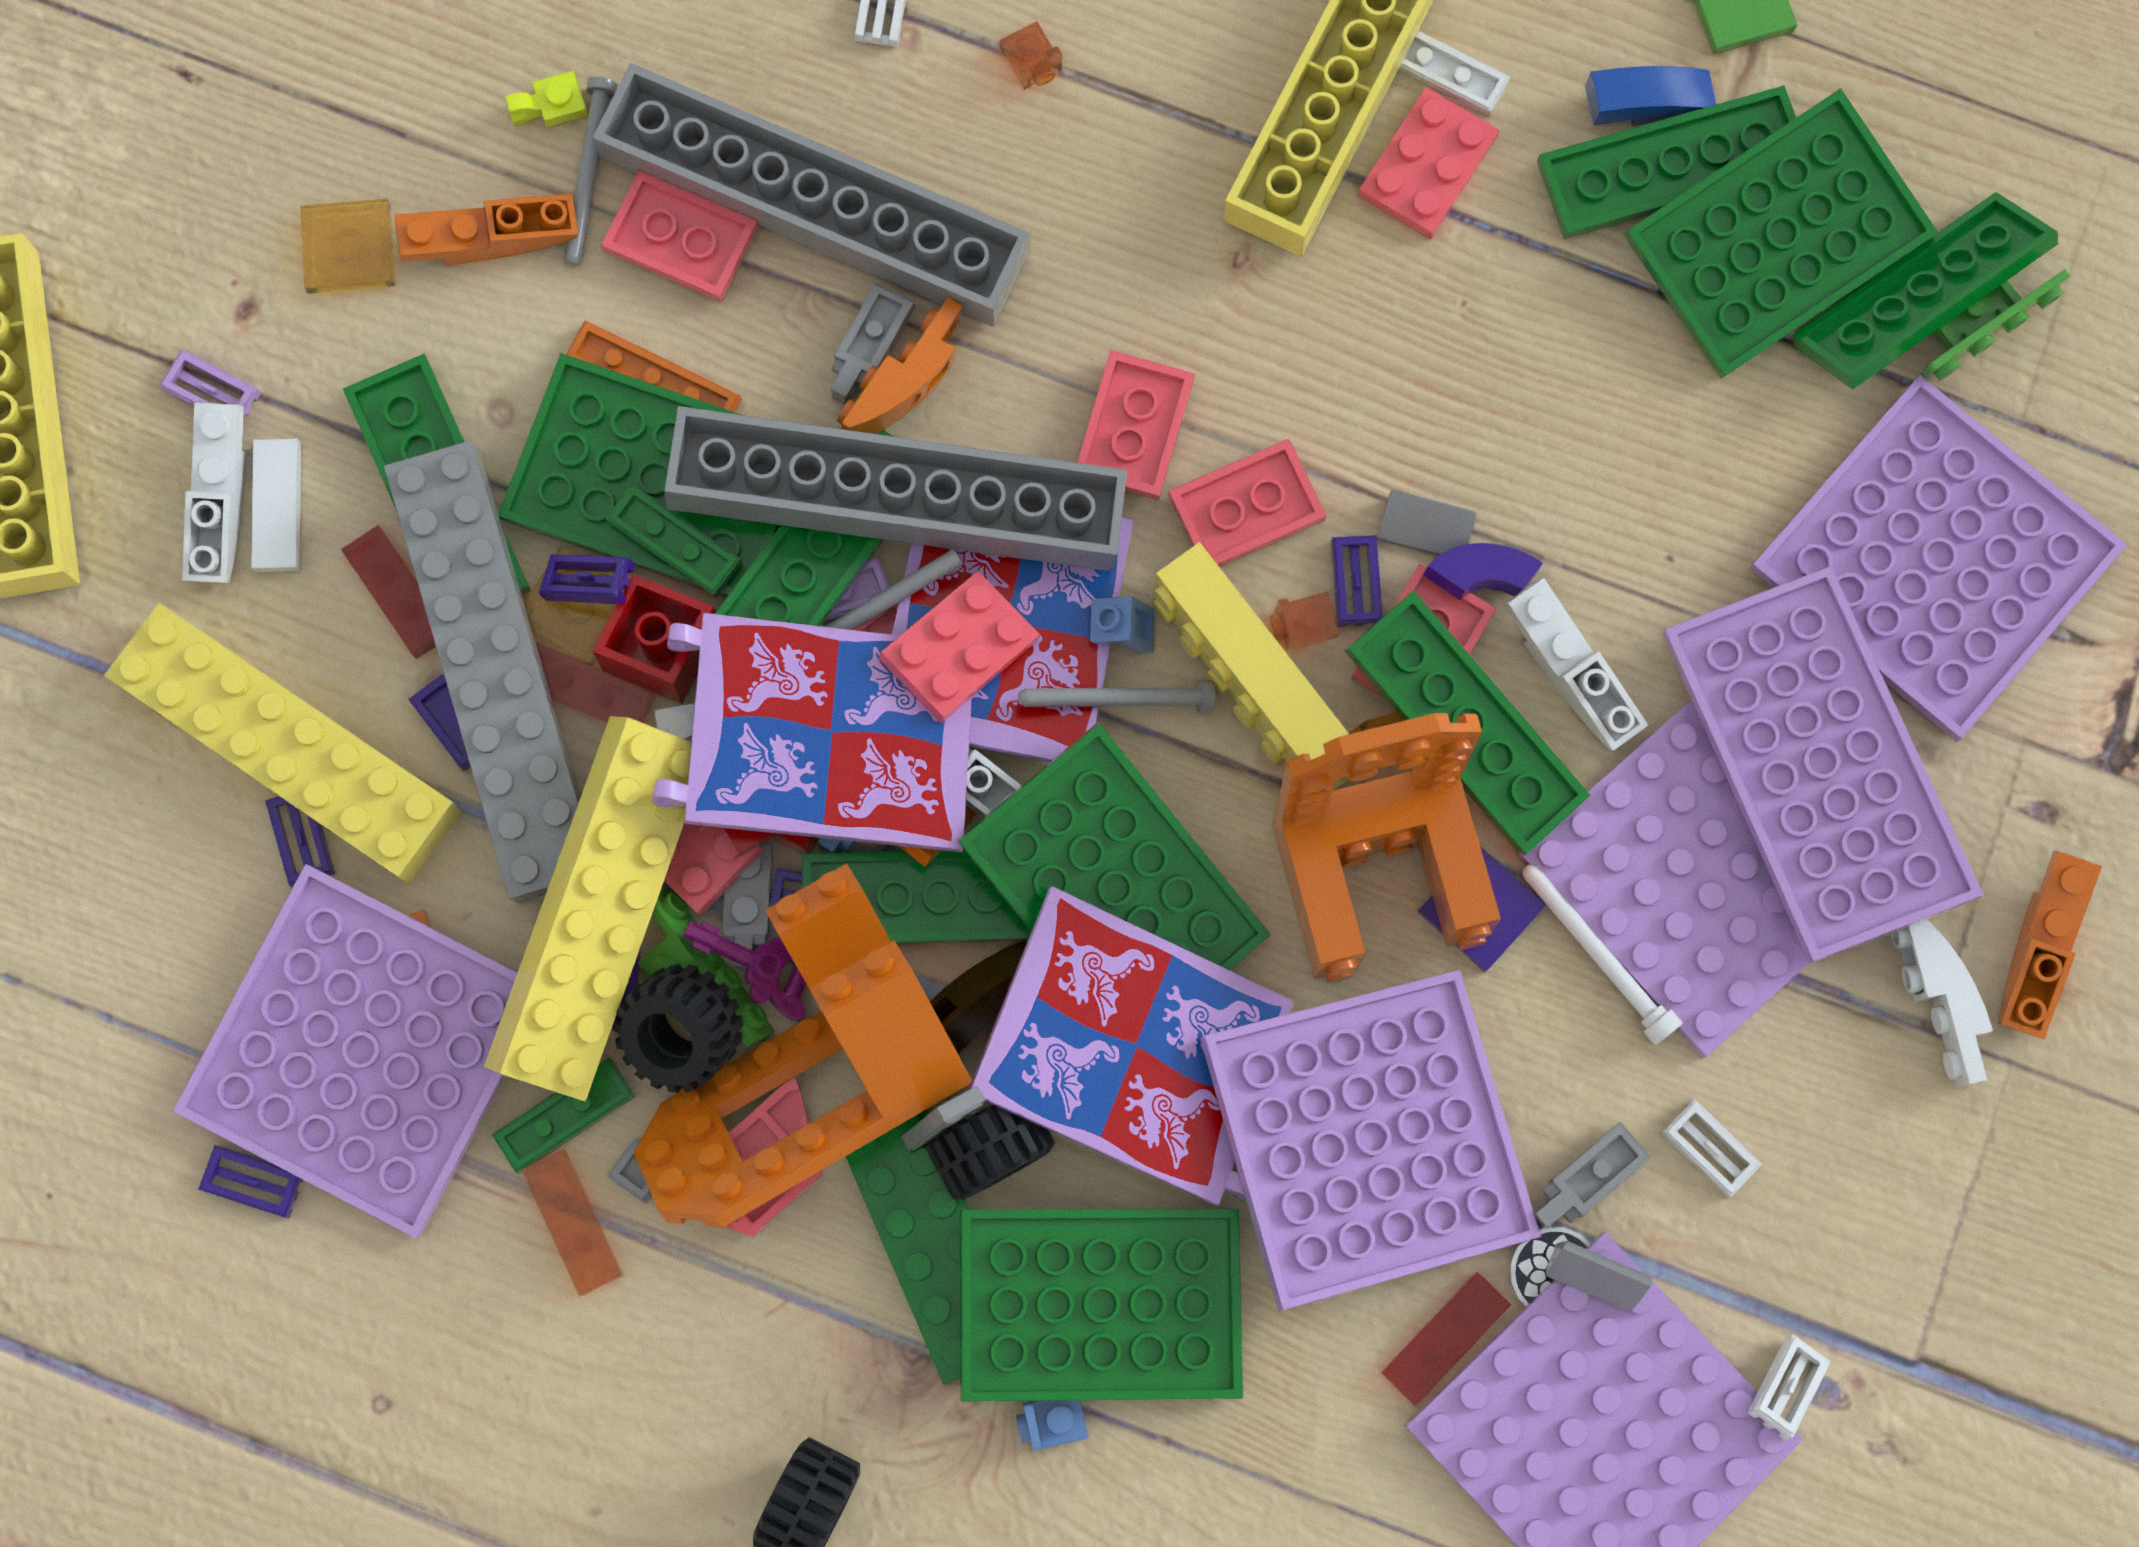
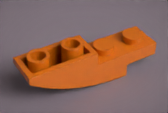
[395,194,578,265]
[837,297,963,434]
[1998,850,2102,1040]

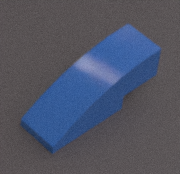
[1585,66,1716,126]

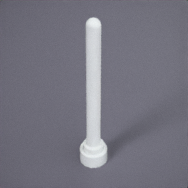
[1522,864,1683,1046]

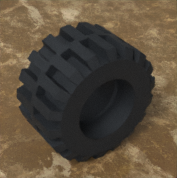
[614,964,744,1093]
[926,1104,1055,1199]
[753,1437,860,1547]

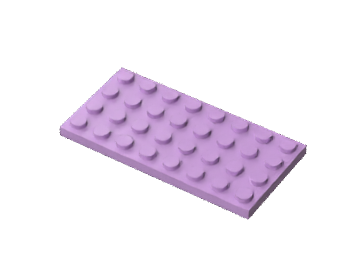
[1662,566,1984,964]

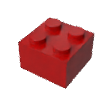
[592,574,716,704]

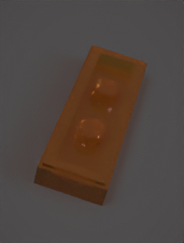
[522,1149,624,1297]

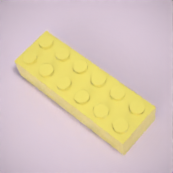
[1152,542,1350,791]

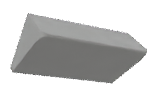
[1377,490,1477,556]
[1546,1241,1653,1311]

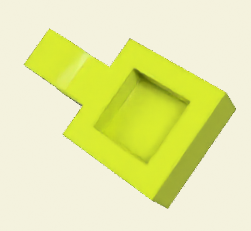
[505,70,588,128]

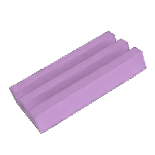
[159,349,261,417]

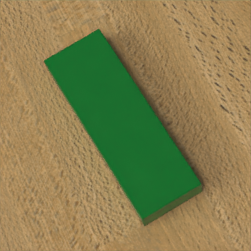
[606,483,742,598]
[492,1058,635,1174]

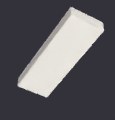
[1398,31,1510,117]
[251,438,301,572]

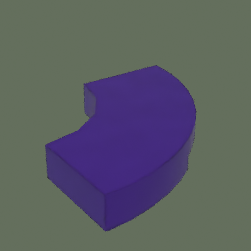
[1423,543,1543,600]

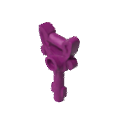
[681,920,806,1022]

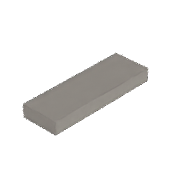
[901,1086,985,1151]

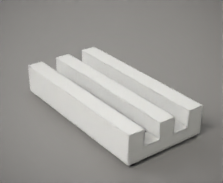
[855,0,906,47]
[1661,1099,1762,1198]
[1747,1334,1831,1441]

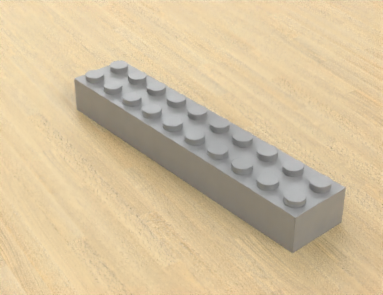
[592,63,1030,327]
[664,406,1127,571]
[384,440,581,903]

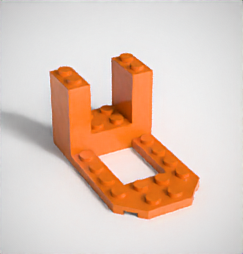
[1272,713,1501,983]
[633,863,973,1228]

